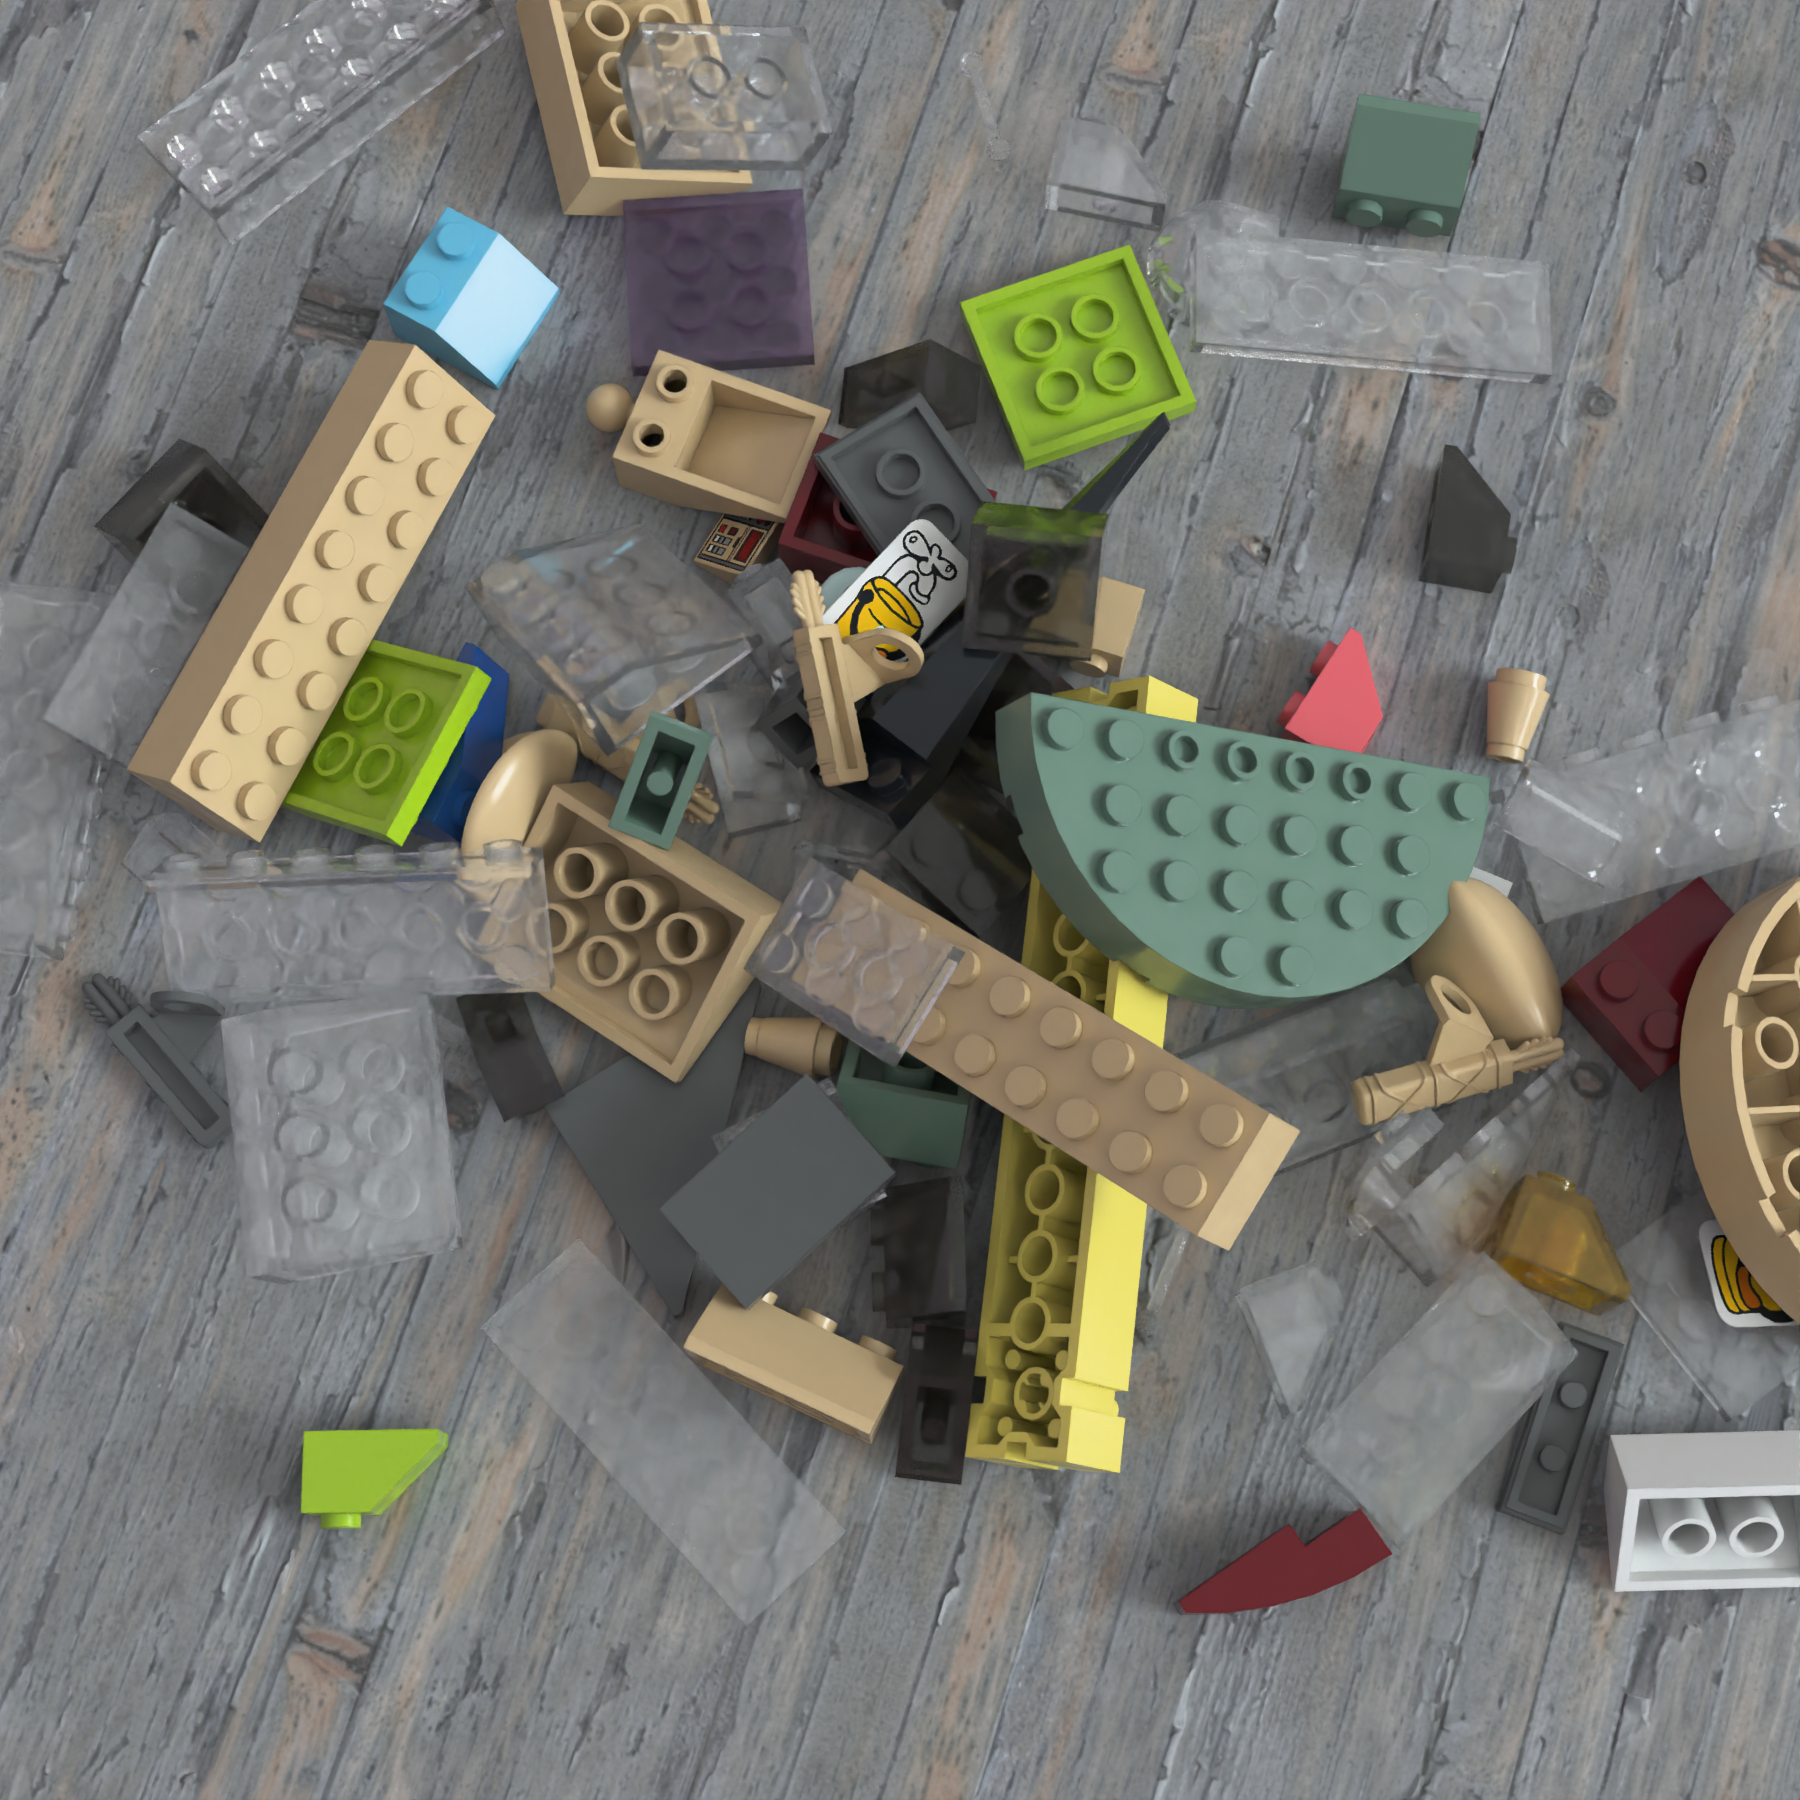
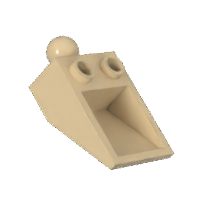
[586,349,832,523]

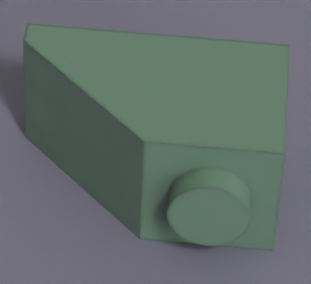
[608,710,714,851]

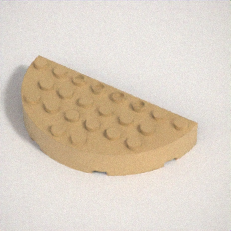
[1679,875,1800,1325]

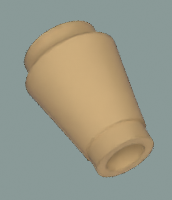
[1485,668,1550,764]
[744,1017,844,1080]

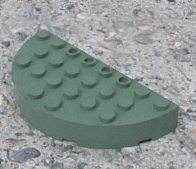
[995,692,1491,1010]

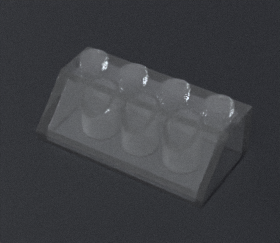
[1173,964,1456,1177]
[1300,1251,1579,1550]

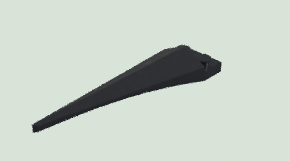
[809,412,1170,830]

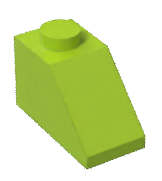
[301,1429,448,1529]

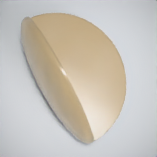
[442,729,578,901]
[1409,877,1563,1051]

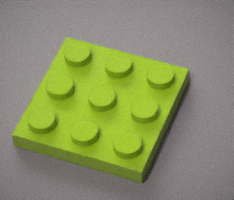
[960,244,1197,471]
[280,639,492,847]

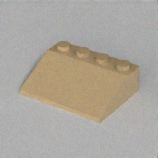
[515,0,753,216]
[473,781,792,1083]

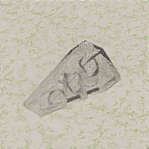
[1373,1048,1581,1287]

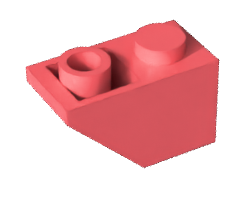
[1277,627,1383,754]

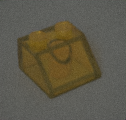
[1475,1171,1632,1317]

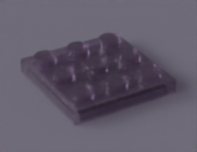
[623,188,815,377]

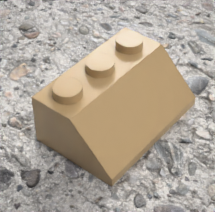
[683,1283,904,1445]

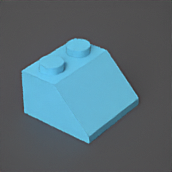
[383,206,560,390]

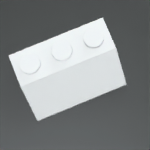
[1604,1430,1800,1592]

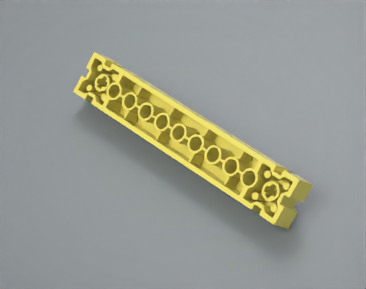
[965,675,1198,1473]

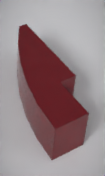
[1173,1508,1392,1615]

